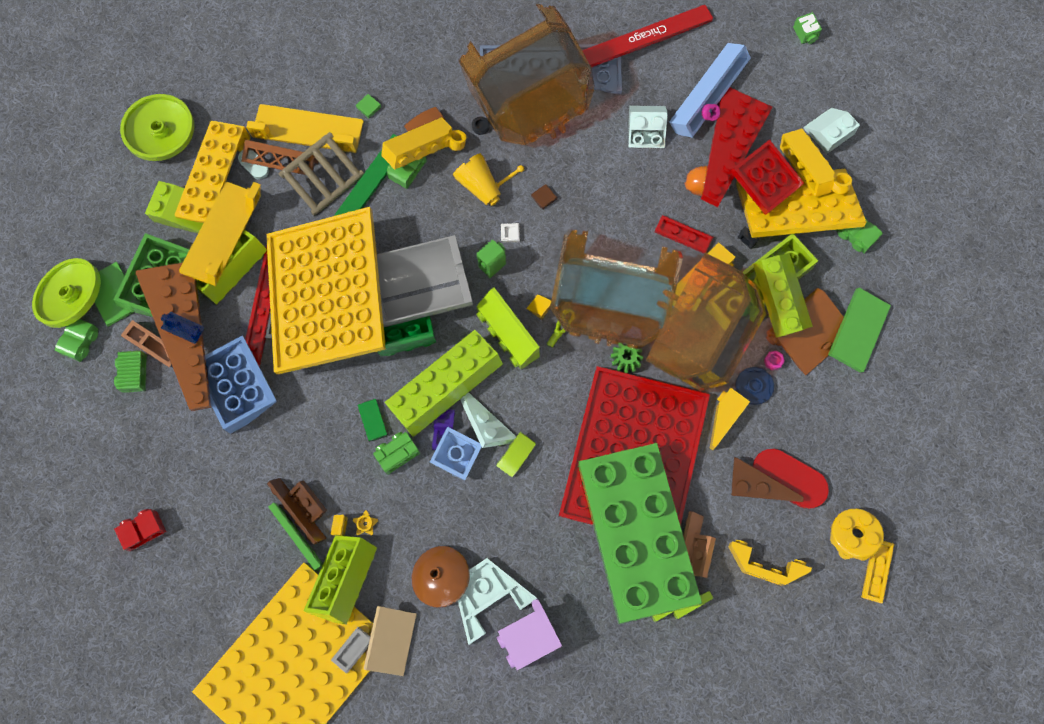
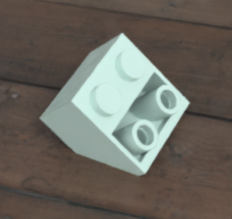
[629,106,667,148]

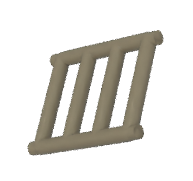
[278,132,364,216]

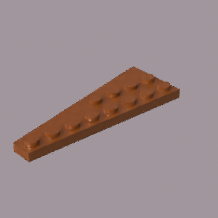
[136,263,211,411]

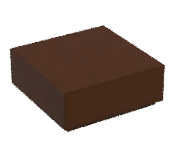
[531,184,557,210]

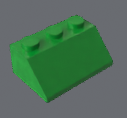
[377,316,437,357]

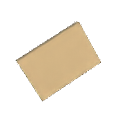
[364,606,416,676]

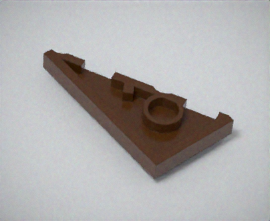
[731,457,803,502]

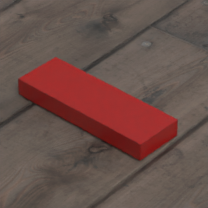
[654,215,713,254]

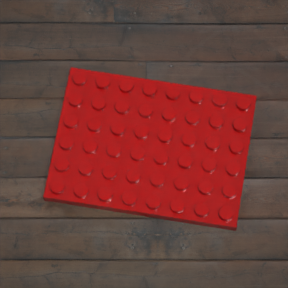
[558,366,710,526]

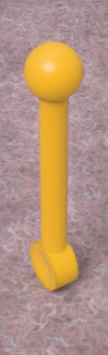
[496,165,524,189]

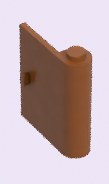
[766,288,844,375]

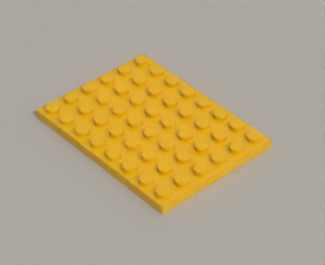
[266,207,386,374]
[192,562,373,724]

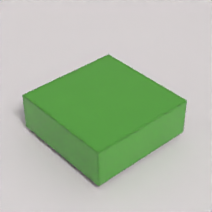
[356,94,381,119]

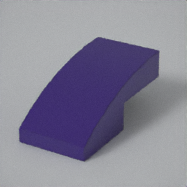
[432,410,455,451]

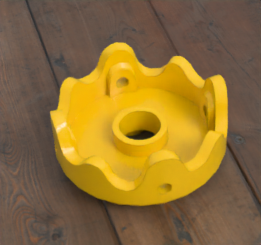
[830,508,884,561]

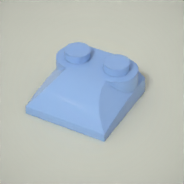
[430,427,482,480]

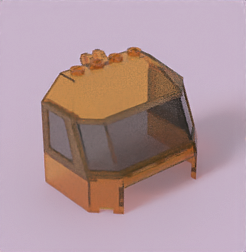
[459,4,595,145]
[646,253,766,392]

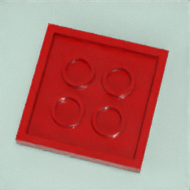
[730,140,804,215]

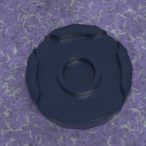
[735,367,775,405]

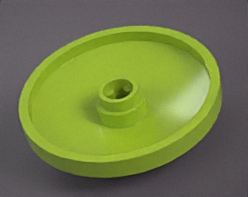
[120,94,195,161]
[32,258,101,328]

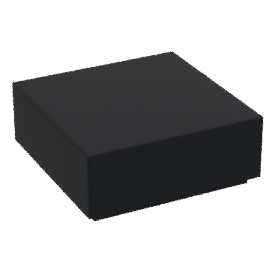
[738,226,759,249]

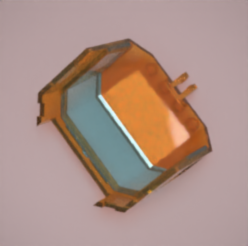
[550,229,683,349]

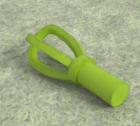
[546,310,575,348]

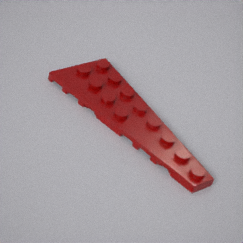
[701,87,773,207]

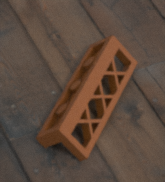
[241,140,319,176]

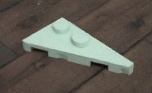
[460,392,516,448]

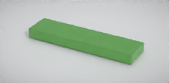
[268,502,323,571]

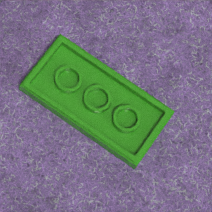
[828,288,891,372]

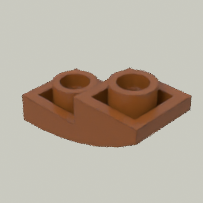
[404,107,445,131]

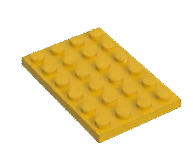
[736,169,866,238]

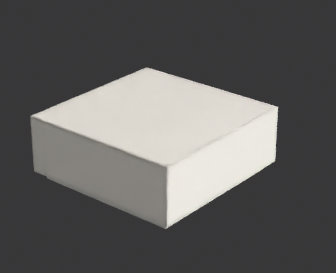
[501,223,520,243]

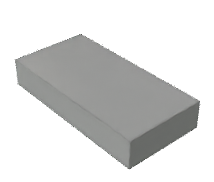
[331,627,371,674]

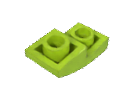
[496,432,536,477]

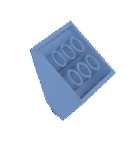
[205,335,277,434]

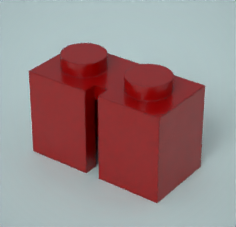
[114,509,166,551]

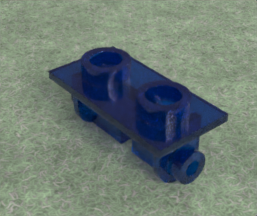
[161,311,205,344]

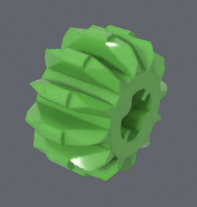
[610,340,644,373]

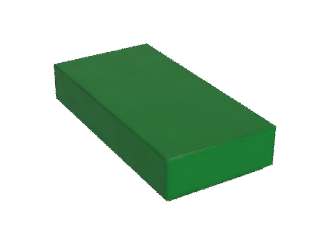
[357,399,388,442]

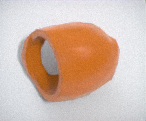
[685,166,707,197]

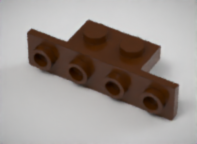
[267,478,327,544]

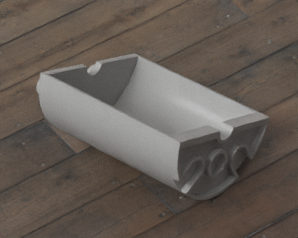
[377,235,473,327]

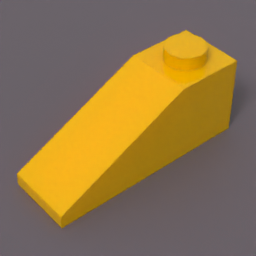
[710,388,750,450]

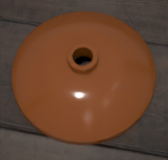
[412,546,470,608]

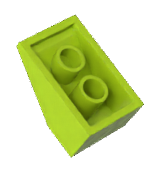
[145,181,203,233]

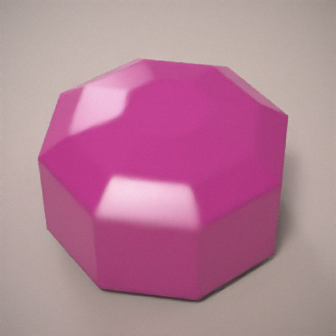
[764,350,785,370]

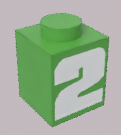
[793,12,822,44]

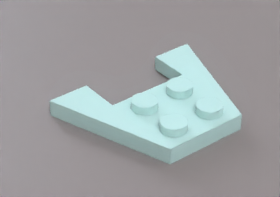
[458,558,537,645]

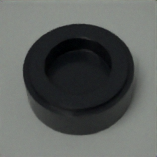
[472,117,490,135]

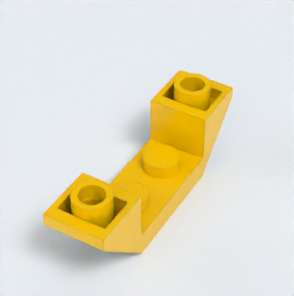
[728,540,812,586]

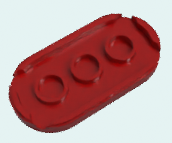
[752,449,829,509]

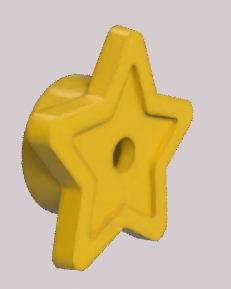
[353,510,378,535]

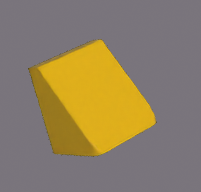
[526,294,553,320]
[331,515,348,536]

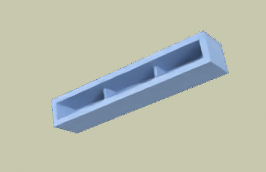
[669,43,751,138]

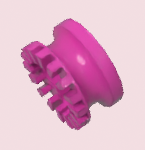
[701,104,720,121]

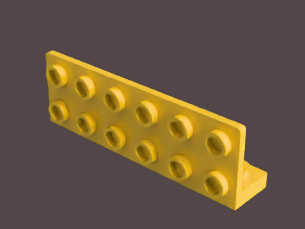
[246,104,364,153]
[175,121,251,224]
[179,182,261,286]

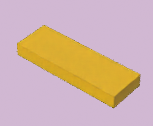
[861,541,894,604]

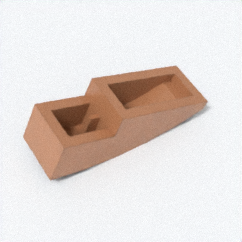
[121,320,172,368]

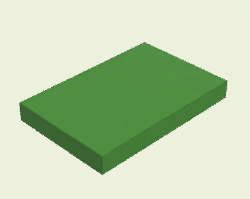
[95,262,134,327]

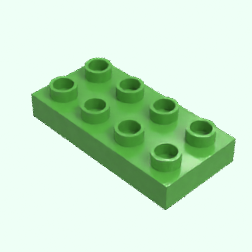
[578,443,702,625]

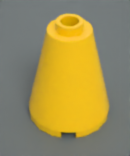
[453,153,501,206]

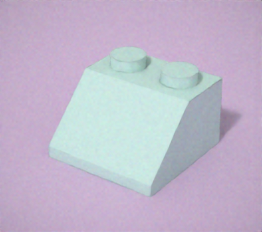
[803,108,860,154]

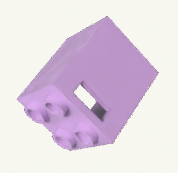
[496,599,562,670]

